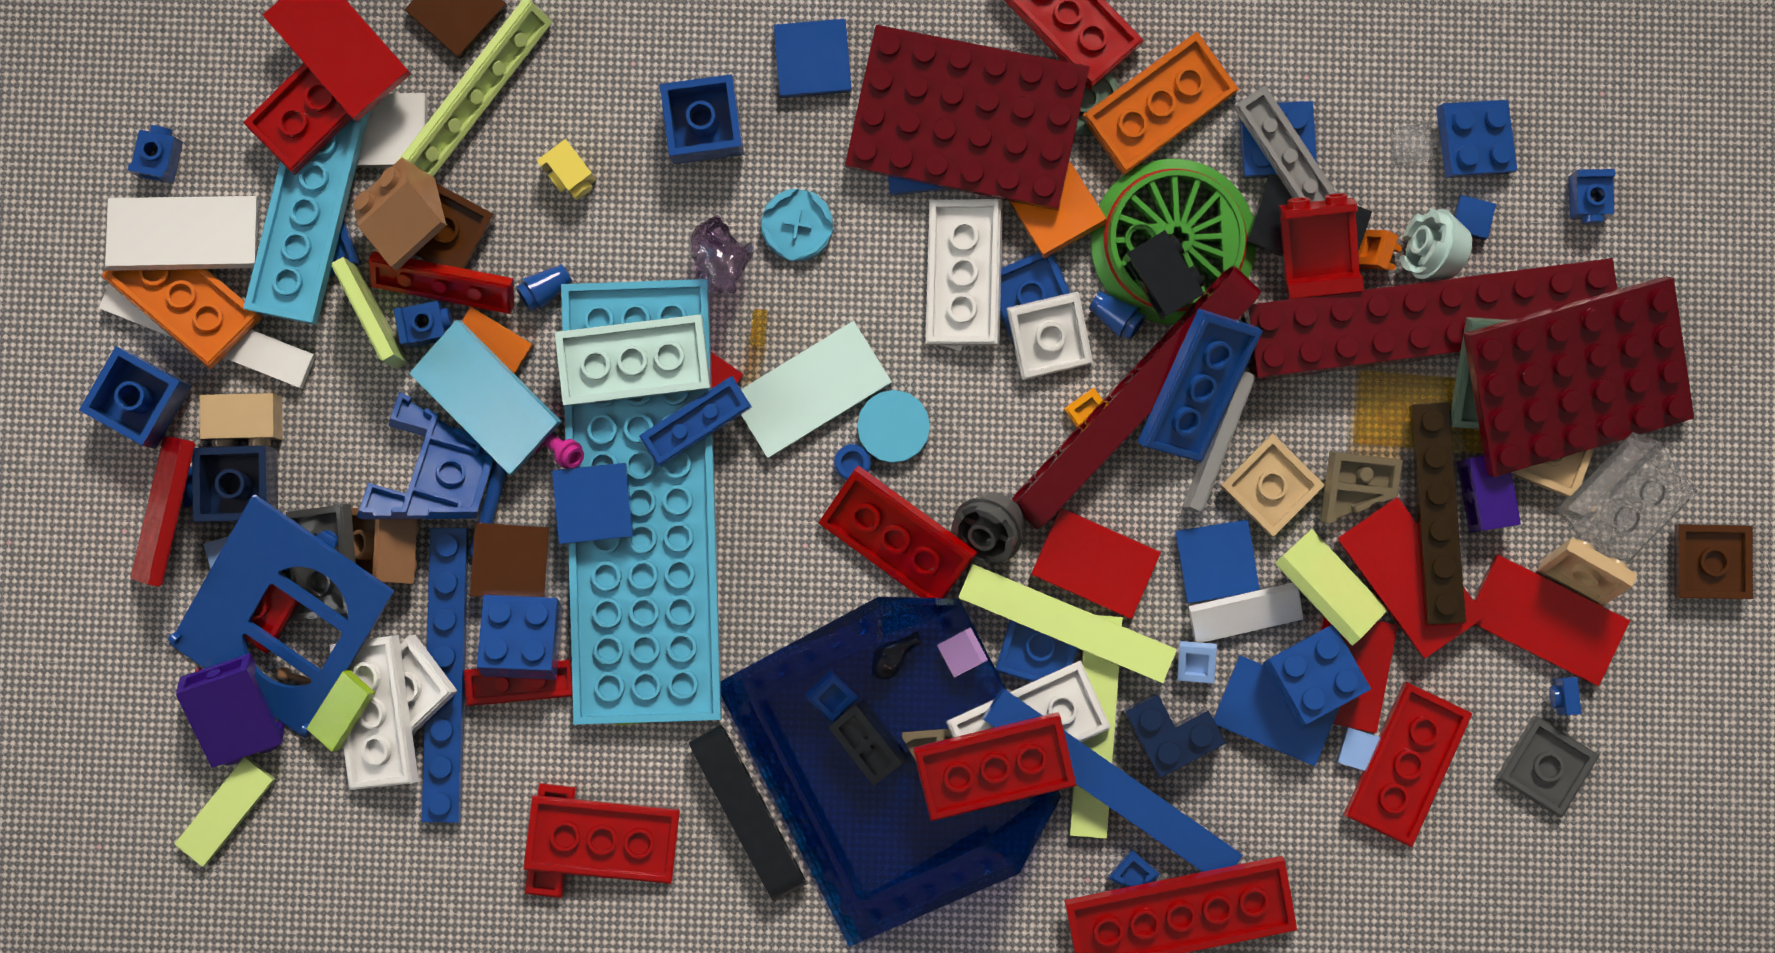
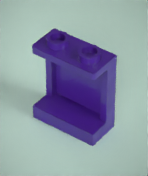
[176,653,285,768]

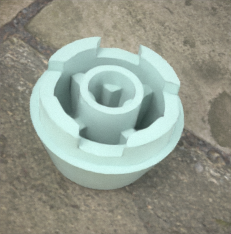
[1400,208,1472,279]

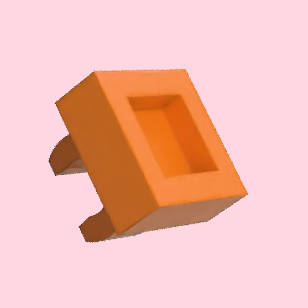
[1358,230,1402,270]

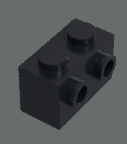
[1123,230,1204,320]

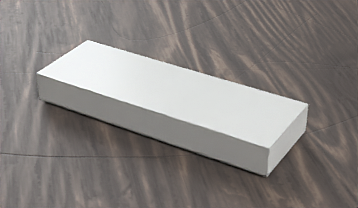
[1188,583,1304,643]

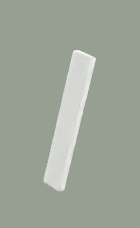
[99,284,316,389]

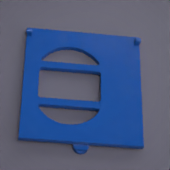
[168,494,395,739]

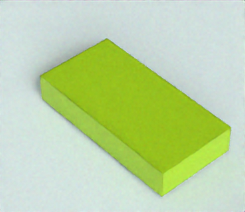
[306,670,376,752]

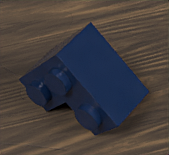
[1121,694,1226,778]

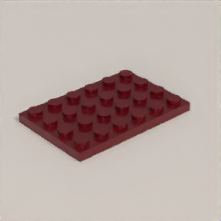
[845,25,1089,211]
[1463,276,1694,477]

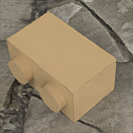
[200,393,283,447]

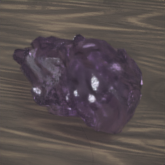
[691,215,754,294]

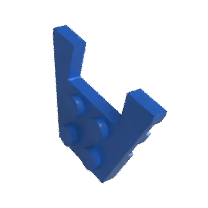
[357,392,494,519]

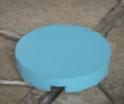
[761,189,833,261]
[857,390,930,463]

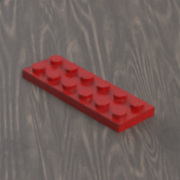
[1064,856,1297,953]

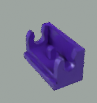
[1456,456,1521,533]

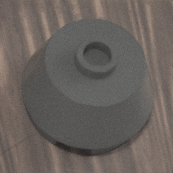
[951,492,1024,566]

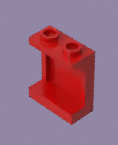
[1279,193,1364,299]

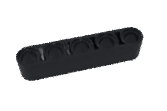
[689,725,807,902]

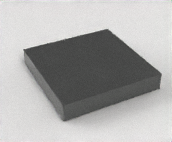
[1496,715,1600,818]

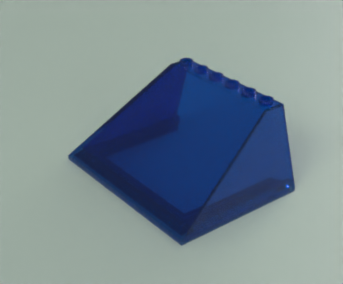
[721,597,1062,947]

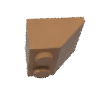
[353,158,446,271]
[351,508,419,584]

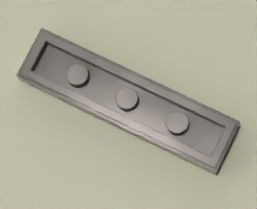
[1233,86,1336,202]
[1182,371,1255,512]

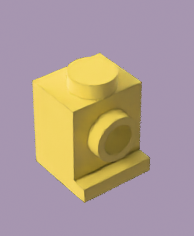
[536,139,596,200]

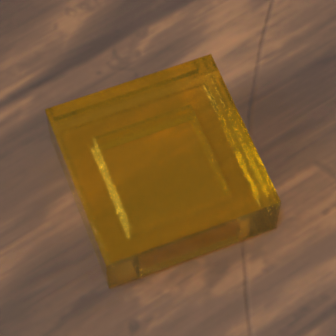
[750,309,769,351]

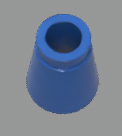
[516,264,573,312]
[1089,291,1146,340]

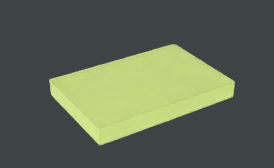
[331,257,409,369]
[1275,529,1388,646]

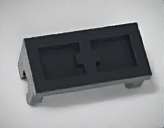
[828,699,909,786]

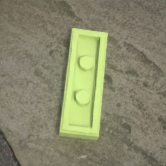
[175,756,276,867]

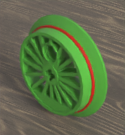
[1090,159,1257,325]

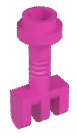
[535,433,584,469]

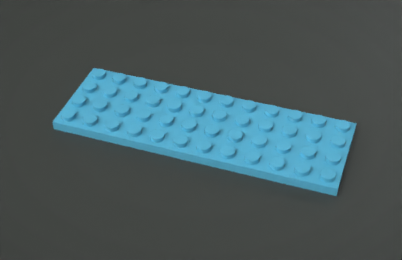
[561,279,722,725]

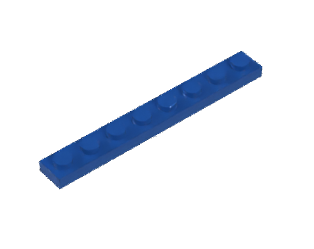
[422,528,469,823]

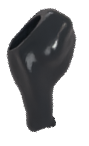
[872,631,922,680]

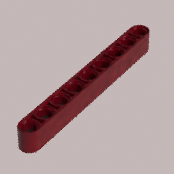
[1012,265,1261,530]

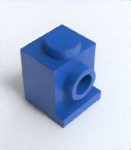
[127,125,183,184]
[1569,169,1615,225]
[393,300,453,348]

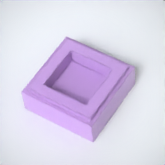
[937,627,988,678]

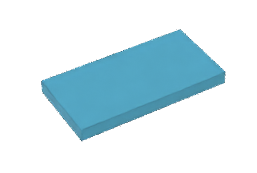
[409,320,562,475]

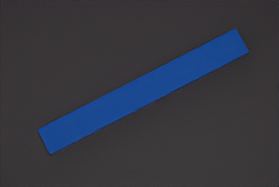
[982,688,1243,872]

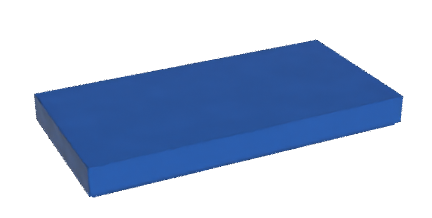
[1138,308,1263,462]

